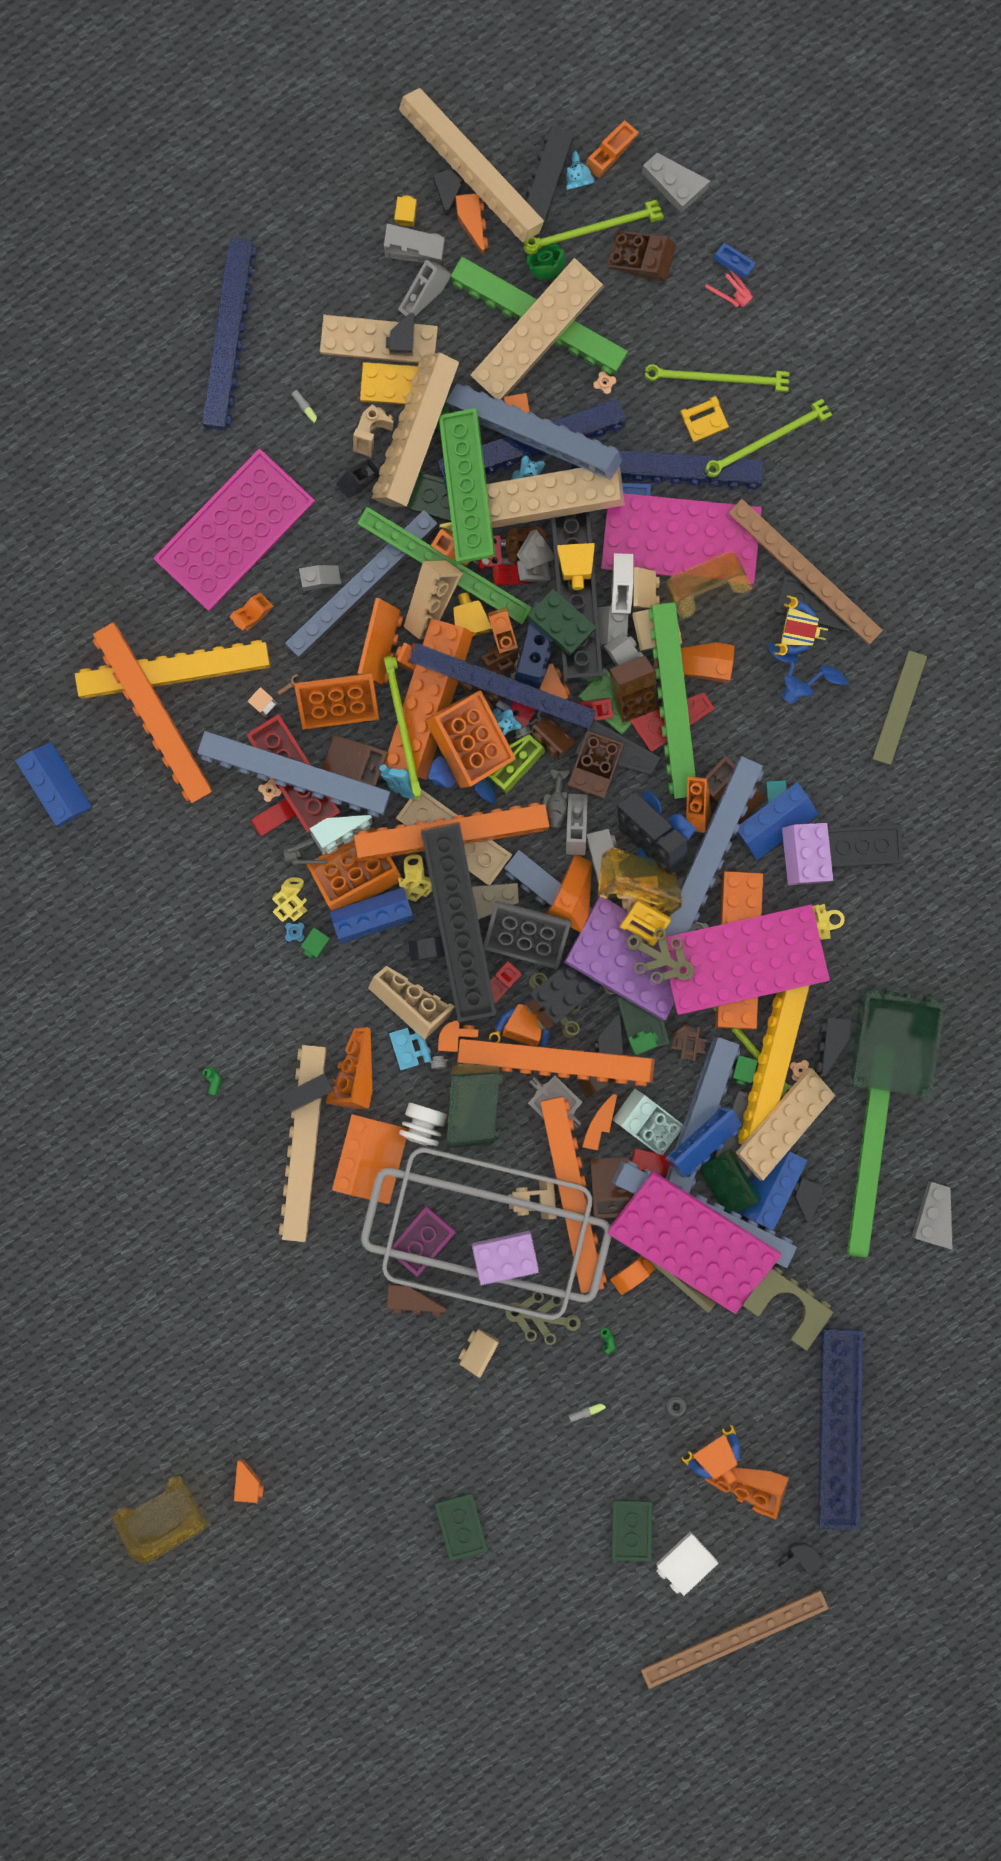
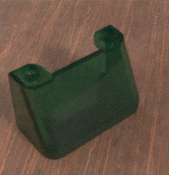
[447,1064,503,1148]

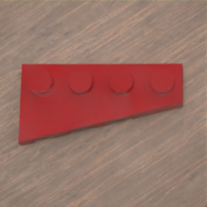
[629,693,715,752]

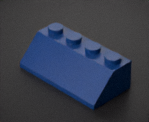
[15,743,92,828]
[736,782,818,861]
[330,887,414,944]
[665,1107,742,1178]
[739,1151,807,1230]

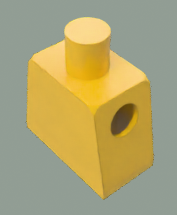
[557,543,594,590]
[453,592,492,636]

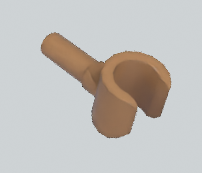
[277,675,303,695]

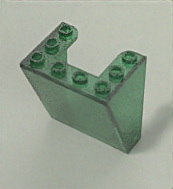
[850,988,945,1098]

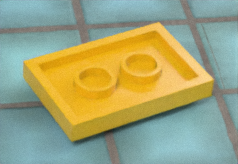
[360,362,419,405]

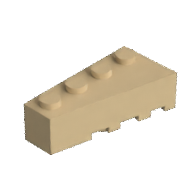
[404,560,462,640]
[368,966,455,1040]

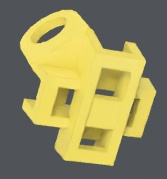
[398,854,432,902]
[272,877,308,922]
[812,904,844,940]

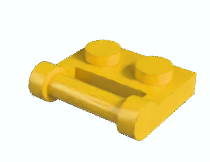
[680,396,729,443]
[619,899,671,947]

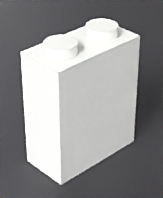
[611,553,633,614]
[656,1531,718,1596]

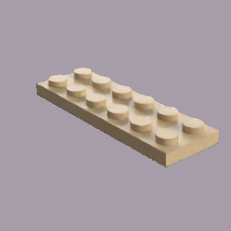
[320,315,438,364]
[396,789,512,885]
[736,1068,835,1180]

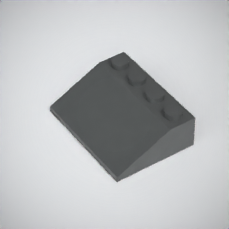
[484,901,571,969]

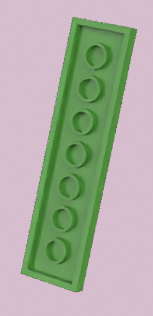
[439,408,496,564]

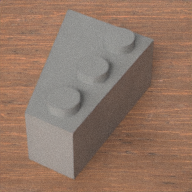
[642,153,710,213]
[384,224,445,265]
[586,829,626,899]
[912,1181,952,1250]

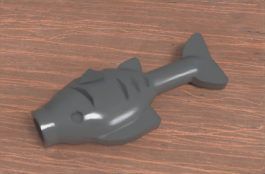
[543,769,570,829]

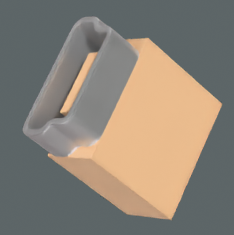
[248,687,278,718]

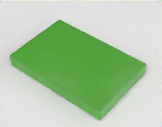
[579,668,637,735]

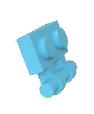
[379,764,418,801]
[389,1028,432,1070]

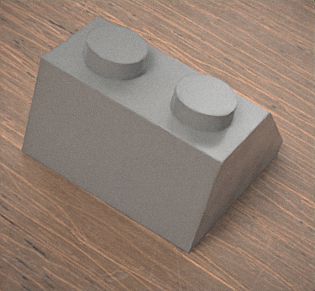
[597,606,629,648]

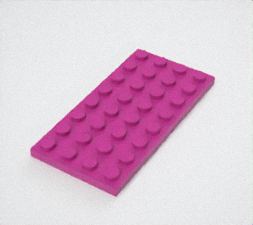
[153,448,315,612]
[601,494,762,584]
[666,905,830,1015]
[607,1171,782,1314]

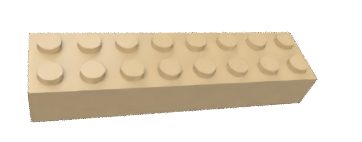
[471,258,605,401]
[372,353,459,507]
[487,467,625,528]

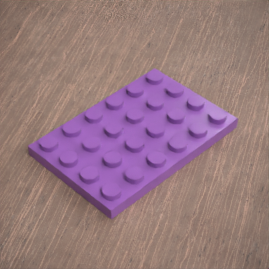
[564,895,674,1021]

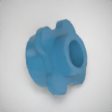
[285,923,304,942]

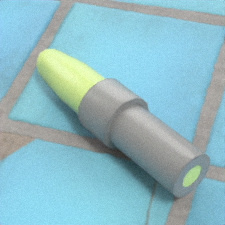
[291,390,317,422]
[569,1404,606,1422]

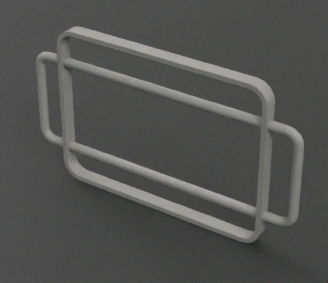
[361,1147,612,1320]

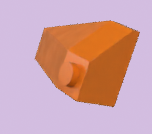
[653,642,735,683]
[547,855,592,933]
[326,1027,373,1109]
[705,1468,789,1519]

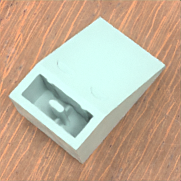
[310,815,372,855]
[612,1089,683,1155]

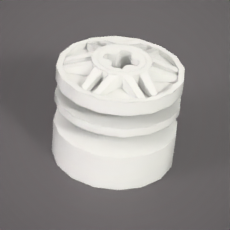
[399,1102,448,1146]

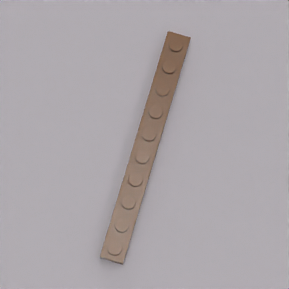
[728,499,883,645]
[641,1589,829,1689]

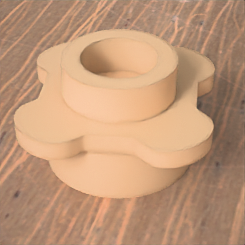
[594,372,616,394]
[258,779,281,802]
[790,1060,809,1081]

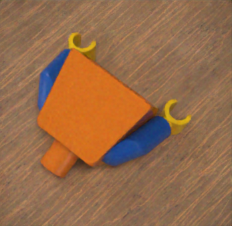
[489,1004,550,1048]
[682,1425,740,1485]

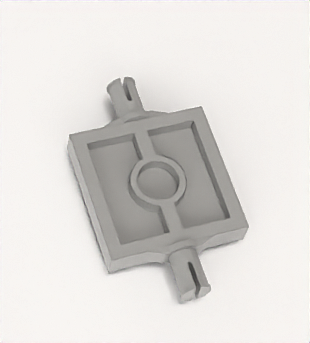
[528,1076,583,1129]

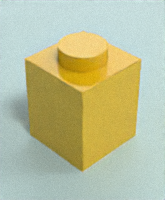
[394,195,417,227]

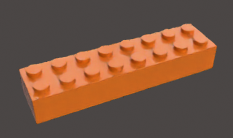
[384,618,474,780]
[715,871,763,1030]

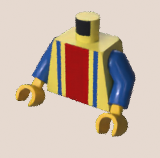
[775,595,828,655]

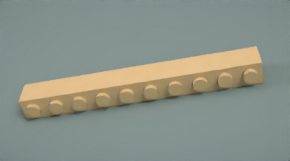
[399,88,544,242]
[279,1045,327,1242]

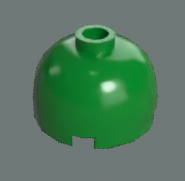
[527,244,566,281]

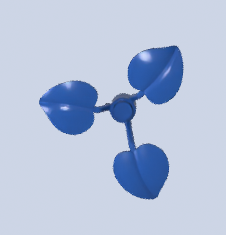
[766,643,849,704]
[428,757,496,805]
[635,791,696,877]

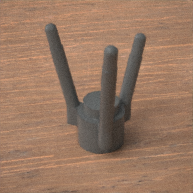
[283,837,327,866]

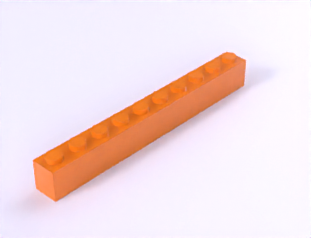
[93,622,213,803]
[353,803,549,862]
[458,1039,655,1086]
[540,1096,607,1293]

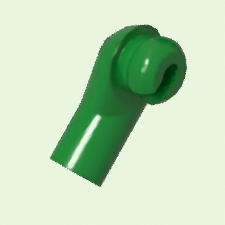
[202,1067,221,1096]
[600,1328,616,1355]

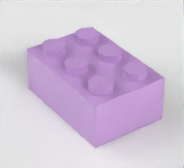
[782,823,833,885]
[472,1231,539,1285]

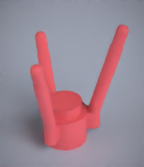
[705,270,753,308]

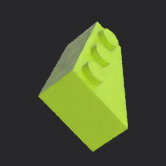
[487,735,545,794]

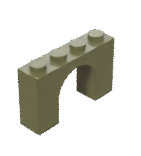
[742,1266,834,1351]

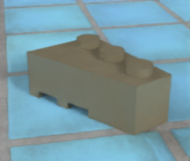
[472,883,519,920]

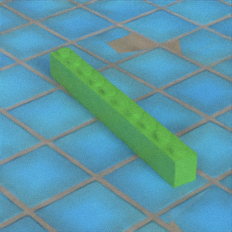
[451,257,628,376]
[648,602,696,799]

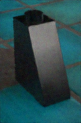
[281,1073,336,1113]

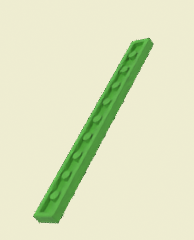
[357,507,532,624]

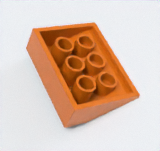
[358,598,403,687]
[294,673,379,730]
[425,690,516,788]
[306,827,402,911]
[332,1114,409,1204]

